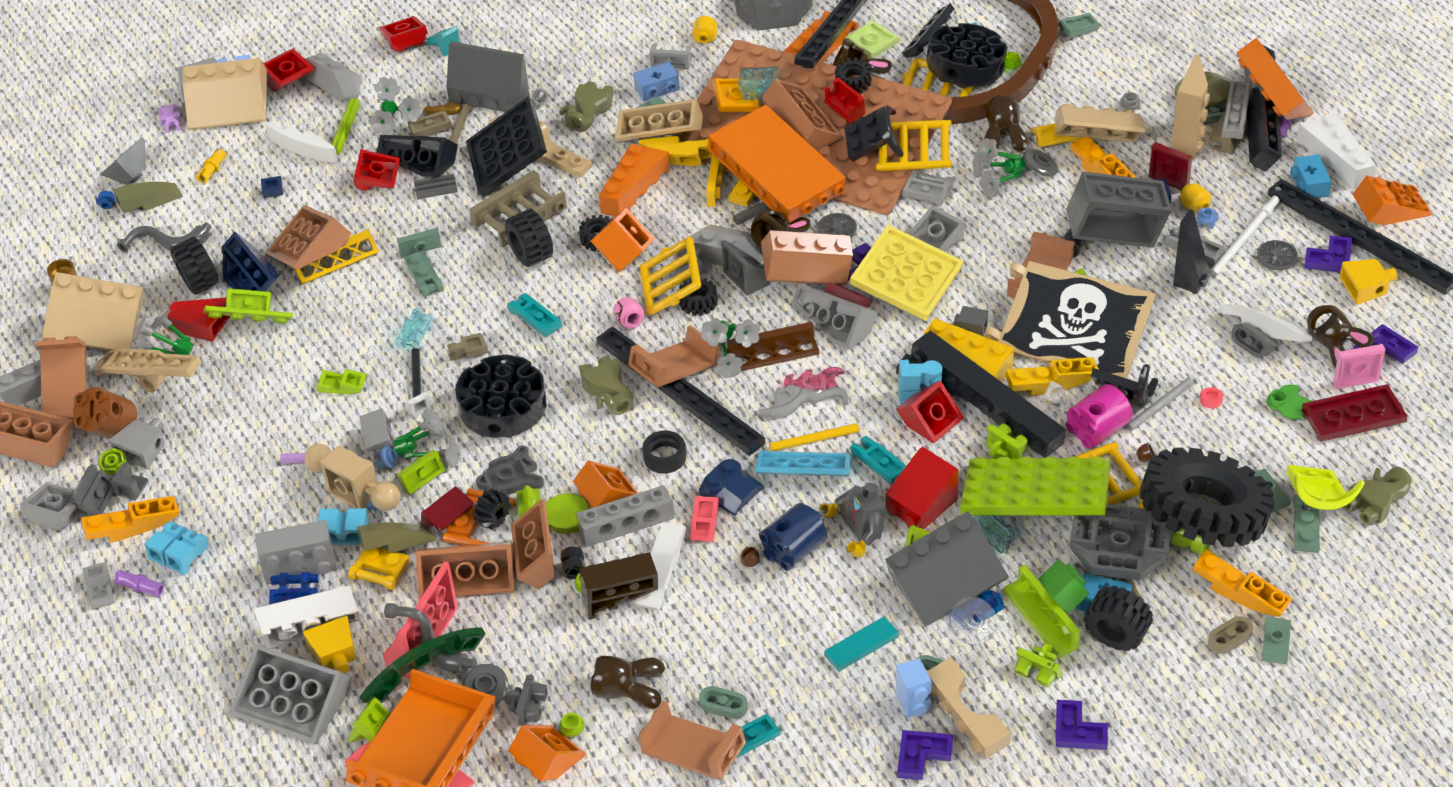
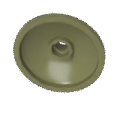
[1175,71,1231,106]

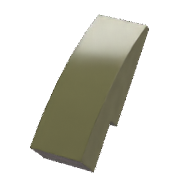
[113,181,183,213]
[357,522,435,553]

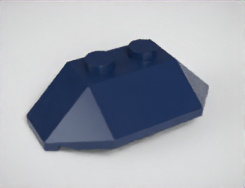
[221,231,280,292]

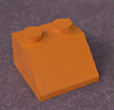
[573,460,639,508]
[508,725,586,781]

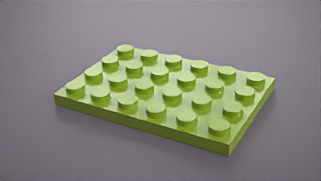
[960,457,1110,515]

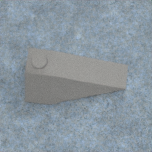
[792,283,878,349]

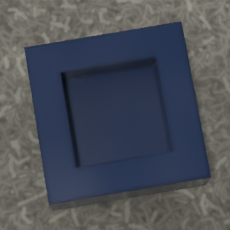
[261,176,284,198]

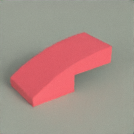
[690,496,719,542]

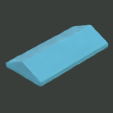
[756,451,851,477]

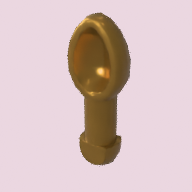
[424,102,463,115]

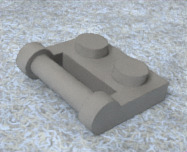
[903,170,954,205]

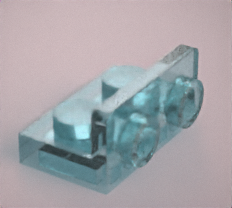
[737,67,780,100]

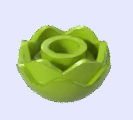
[98,448,127,475]

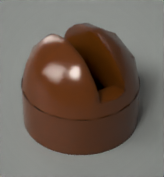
[1136,443,1155,463]
[741,547,760,567]

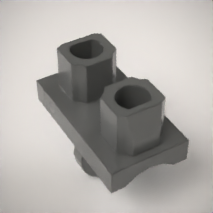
[504,675,548,726]

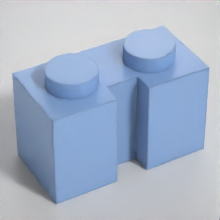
[896,658,931,718]

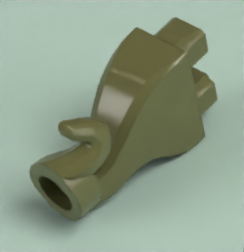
[559,81,614,132]
[579,356,633,415]
[1343,467,1412,526]

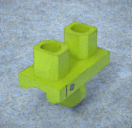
[986,423,1028,459]
[1015,643,1063,687]

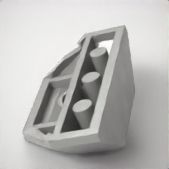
[303,53,361,102]
[677,224,763,266]

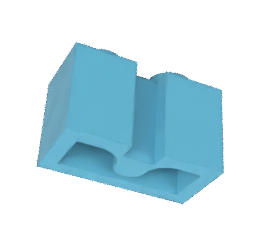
[318,508,370,545]

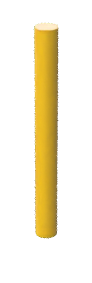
[769,423,859,451]

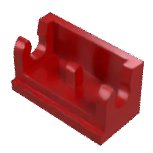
[824,77,866,124]

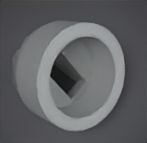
[532,89,548,105]

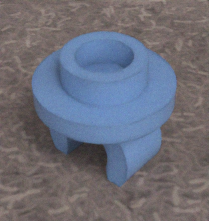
[1197,208,1218,229]
[373,446,398,470]

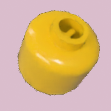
[692,16,718,43]
[1180,183,1211,214]

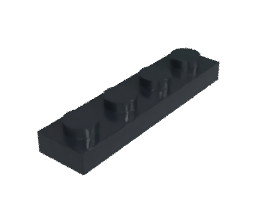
[902,3,955,58]

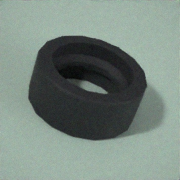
[642,430,687,474]

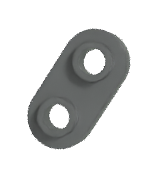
[1231,323,1272,358]

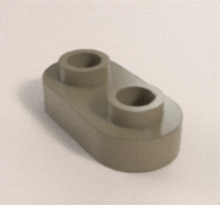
[1208,617,1253,654]

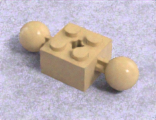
[304,444,401,511]

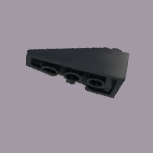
[376,135,458,178]
[1173,209,1209,294]

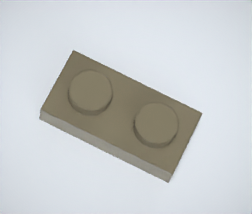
[407,110,452,136]

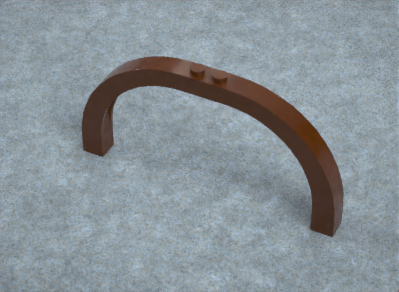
[943,0,1058,124]

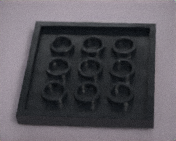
[466,96,547,197]

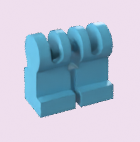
[898,360,942,405]
[144,521,209,575]

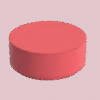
[1200,387,1223,409]

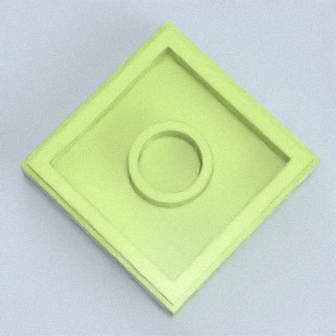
[844,20,899,58]

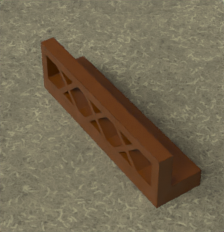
[727,322,819,371]

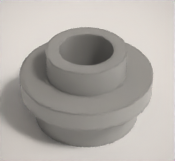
[1120,92,1140,110]

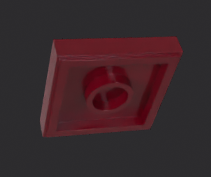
[1148,142,1193,190]

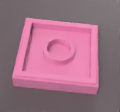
[1333,344,1385,389]

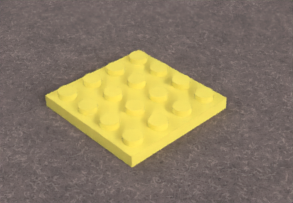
[849,225,964,321]

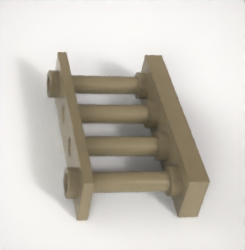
[469,170,567,248]

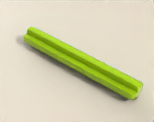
[331,98,360,155]

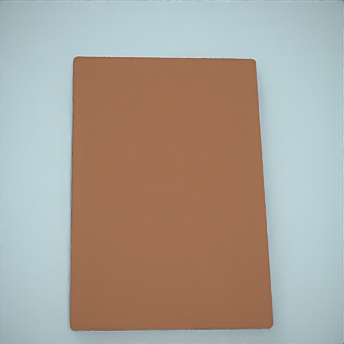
[674,40,952,215]

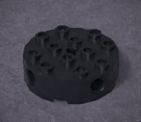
[926,23,1008,88]
[455,354,547,438]

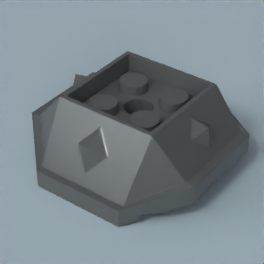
[733,0,813,30]
[1070,504,1171,581]

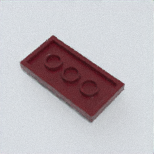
[1301,384,1408,442]

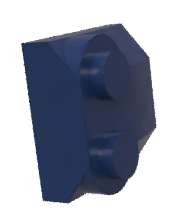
[699,459,764,516]

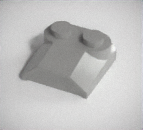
[908,205,967,252]
[20,482,78,530]

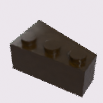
[580,552,658,620]

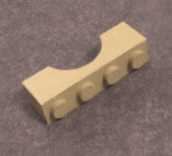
[927,657,1011,759]

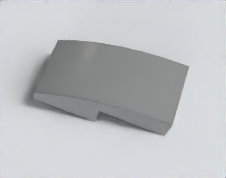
[83,562,115,610]

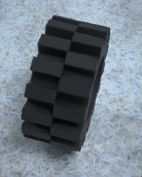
[835,58,872,94]
[579,215,612,252]
[678,278,718,316]

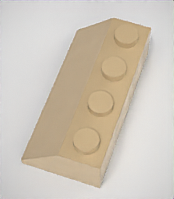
[615,99,703,142]
[1054,104,1146,143]

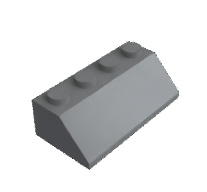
[0,360,90,406]

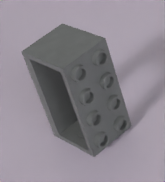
[1066,172,1172,247]

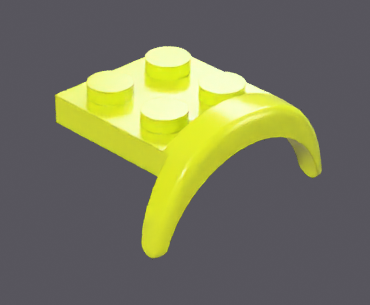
[1285,465,1365,510]

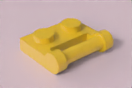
[348,547,410,590]

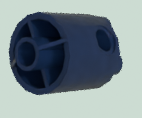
[758,503,827,571]

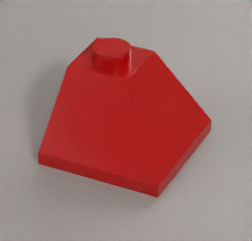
[263,48,314,92]
[896,380,964,443]

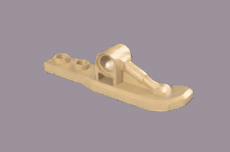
[487,117,592,178]
[93,348,202,393]

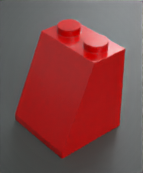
[885,446,959,529]

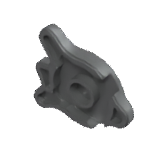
[476,445,544,495]

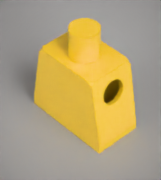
[1339,259,1397,305]
[303,616,356,674]

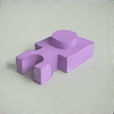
[157,104,181,133]

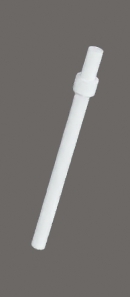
[1209,196,1280,277]

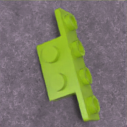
[203,289,293,323]

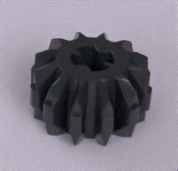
[472,488,512,530]

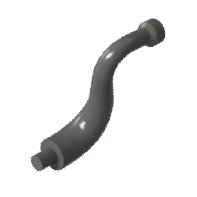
[117,222,211,252]
[384,603,477,673]

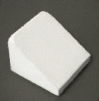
[405,392,431,418]

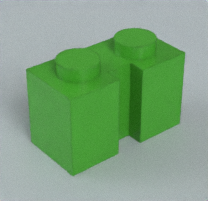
[1038,559,1090,613]

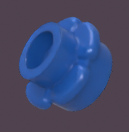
[96,191,116,209]

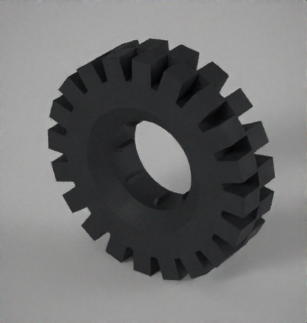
[1139,447,1275,547]

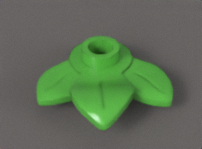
[1266,385,1311,420]

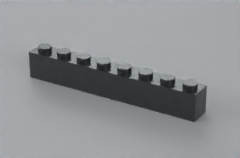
[1244,44,1282,172]
[910,330,1067,458]

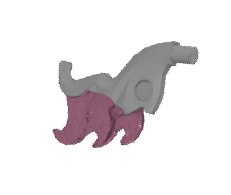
[759,367,848,419]

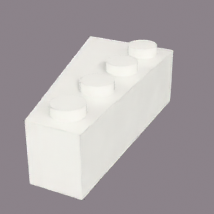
[1296,114,1376,188]
[254,586,360,649]

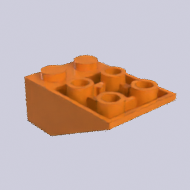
[1352,175,1432,225]

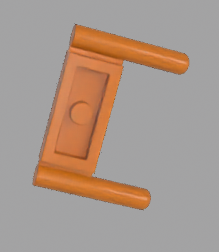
[443,488,516,546]

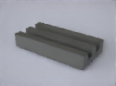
[414,174,458,200]

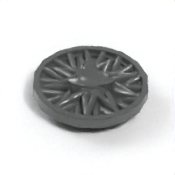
[1023,148,1058,177]
[817,213,857,238]
[1257,240,1298,270]
[463,664,509,705]

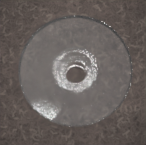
[950,597,997,645]

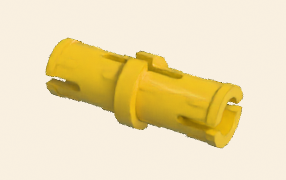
[196,148,227,183]

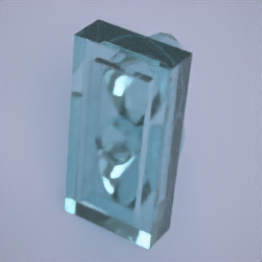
[395,308,433,350]
[973,515,1020,554]

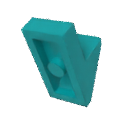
[427,26,459,57]

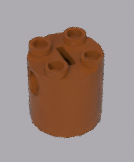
[73,387,138,439]

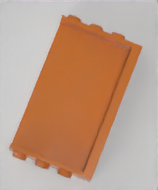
[708,105,846,223]
[346,669,495,787]

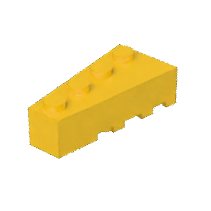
[924,318,1014,382]

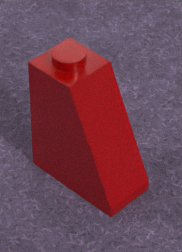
[167,297,231,342]

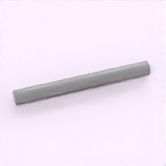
[1126,377,1193,431]

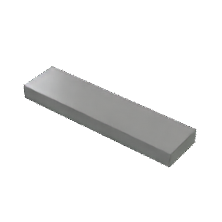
[1222,81,1251,139]

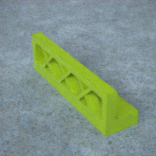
[1003,565,1081,659]

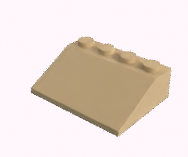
[1171,54,1210,160]
[183,58,267,130]
[42,272,144,351]

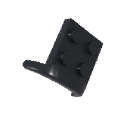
[844,106,904,162]
[1090,364,1158,405]

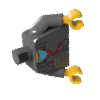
[819,483,886,558]

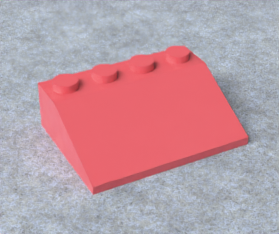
[384,561,458,679]

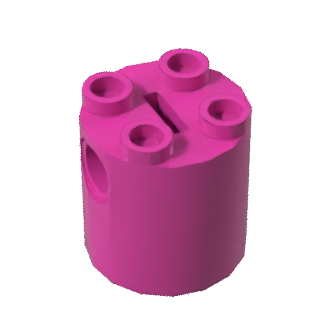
[1065,384,1133,449]

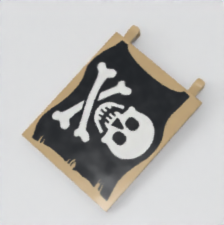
[985,261,1156,378]

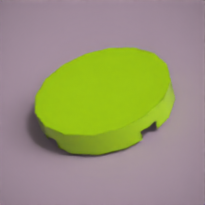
[546,493,589,534]

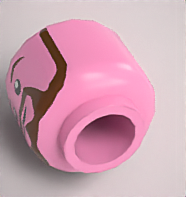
[613,297,644,329]

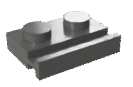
[69,464,114,516]

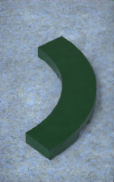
[359,627,486,703]

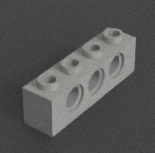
[576,485,674,547]

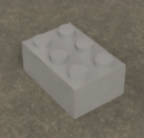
[255,519,337,585]

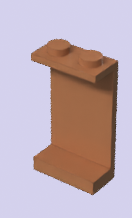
[1007,231,1075,299]
[628,325,720,388]
[35,336,87,421]
[638,701,746,780]

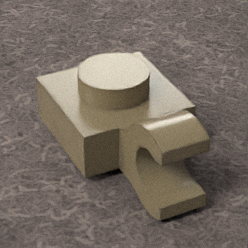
[447,333,488,361]

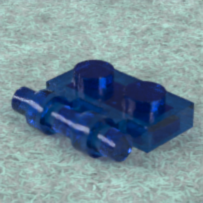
[269,572,320,605]

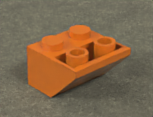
[591,208,655,272]

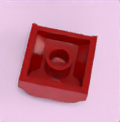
[378,16,428,52]
[353,149,400,191]

